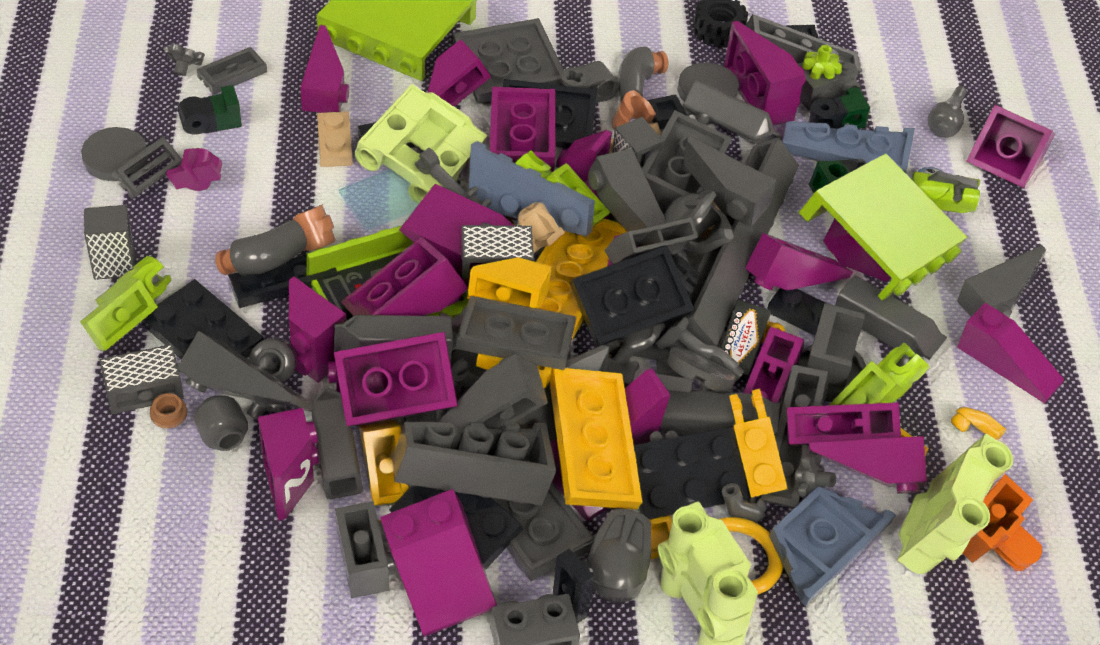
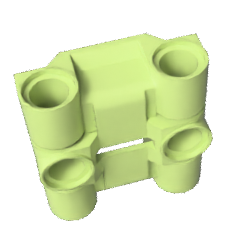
[355,84,488,204]
[897,433,1013,574]
[658,501,758,645]

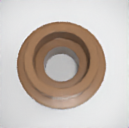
[150,393,187,428]

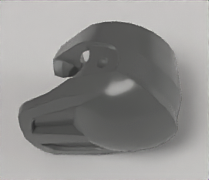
[664,190,735,256]
[587,509,651,603]

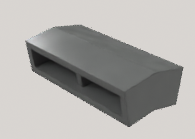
[605,217,698,264]

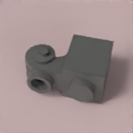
[798,62,860,111]

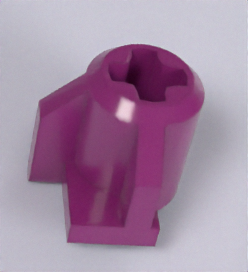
[166,148,222,191]

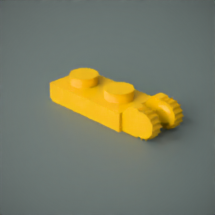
[729,388,787,497]

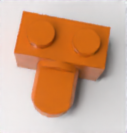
[962,474,1042,571]

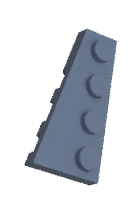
[782,121,915,173]
[469,141,595,236]

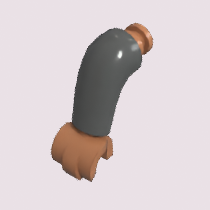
[612,46,669,130]
[215,204,336,276]

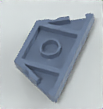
[769,486,896,606]

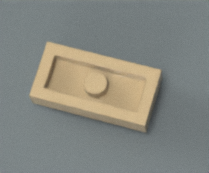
[317,112,353,167]

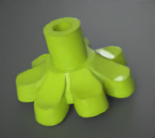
[802,45,842,80]

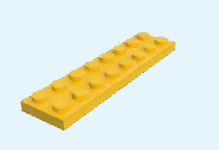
[476,219,627,388]

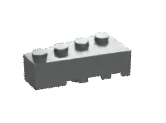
[393,422,556,506]

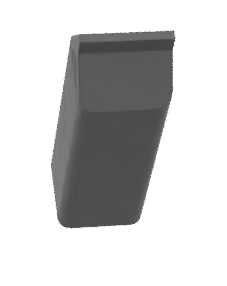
[683,79,782,144]
[835,275,947,360]
[333,315,453,361]
[311,381,363,499]
[661,390,780,436]

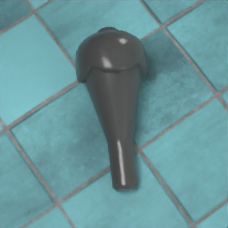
[928,86,967,138]

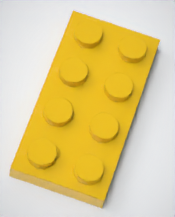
[550,368,642,510]

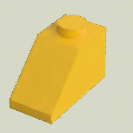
[467,257,552,309]
[359,420,409,506]

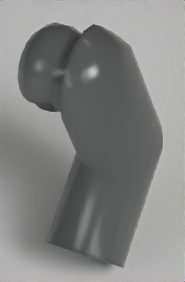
[722,483,767,523]

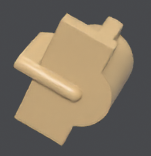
[517,202,565,253]

